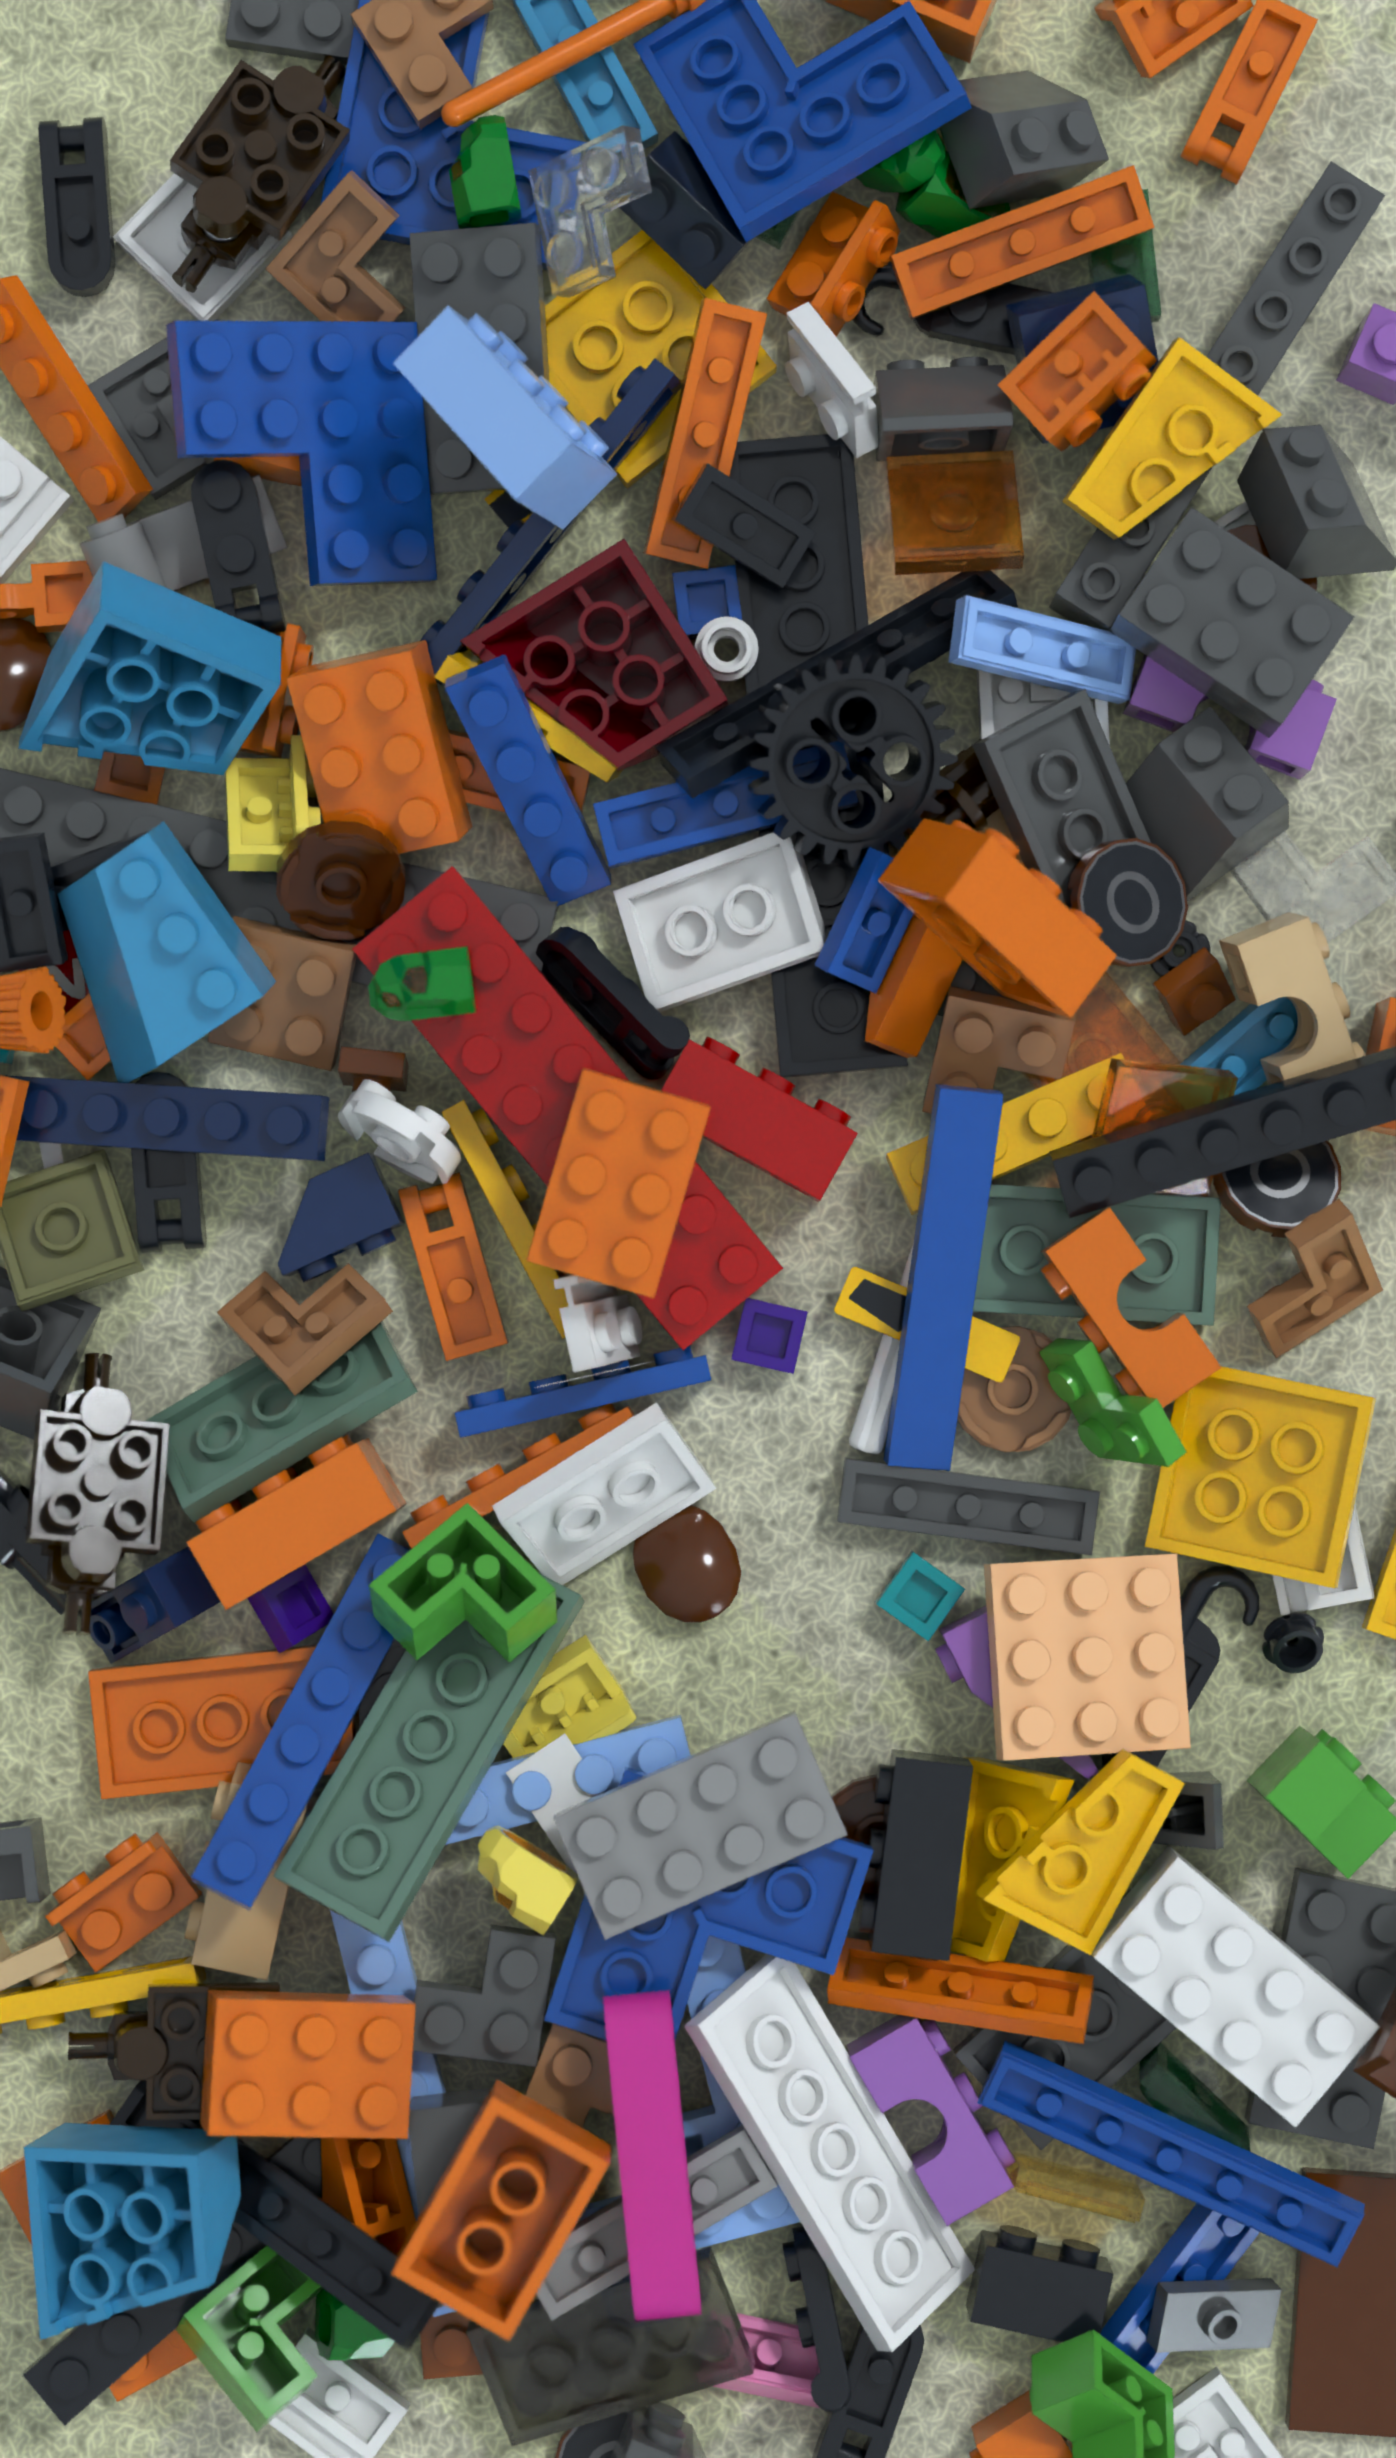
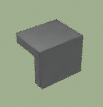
[0,1817,51,1904]

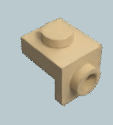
[0,1929,79,1991]

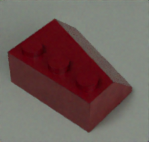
[460,539,728,771]

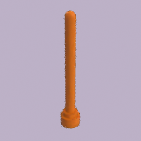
[441,0,706,127]

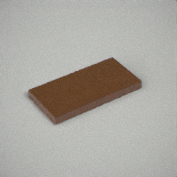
[1285,2167,1396,2437]

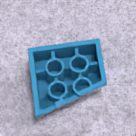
[18,561,281,775]
[58,821,277,1083]
[24,2123,241,2340]

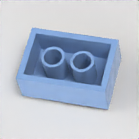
[393,306,617,530]

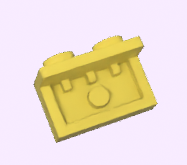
[225,735,321,872]
[503,1635,636,1758]

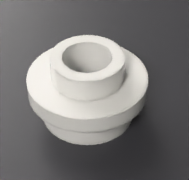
[695,617,759,682]

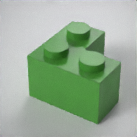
[369,1503,557,1663]
[1246,1726,1396,1879]
[176,2246,322,2432]
[1029,2330,1175,2458]

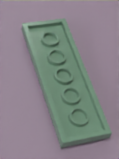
[273,1573,585,1943]

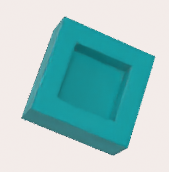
[875,1551,965,1641]

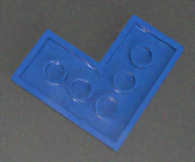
[320,0,592,274]
[633,0,972,242]
[166,321,437,586]
[544,1767,874,2040]

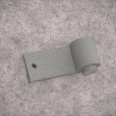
[80,474,288,591]

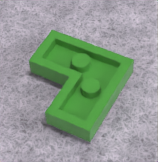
[1039,1338,1186,1467]

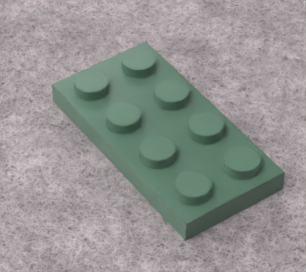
[973,1184,1221,1326]
[146,1321,418,1523]

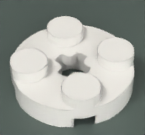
[338,1079,462,1185]

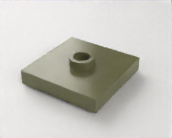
[0,1149,144,1312]

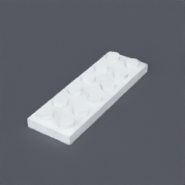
[684,1954,975,2352]

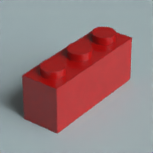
[661,1036,858,1202]

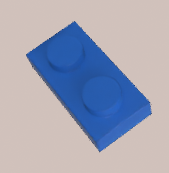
[814,847,913,993]

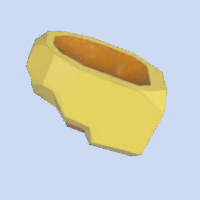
[477,1825,578,1935]

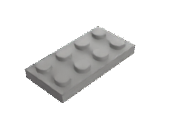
[553,1711,847,1940]

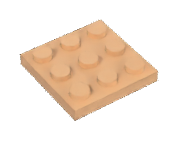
[984,1553,1191,1761]

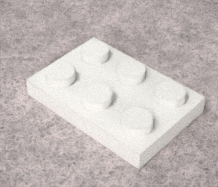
[613,832,828,1012]
[492,1402,716,1585]

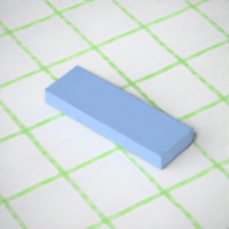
[948,595,1136,704]

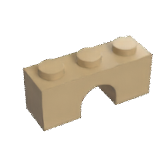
[1219,912,1366,1085]

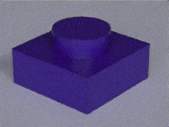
[731,1298,808,1374]
[247,1564,334,1653]

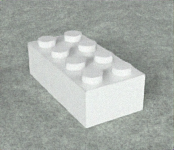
[1092,1845,1380,2128]

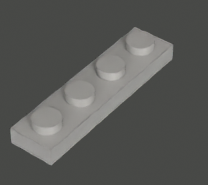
[536,2125,778,2321]

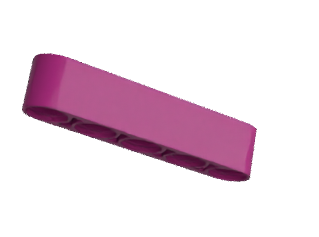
[603,1990,702,2322]

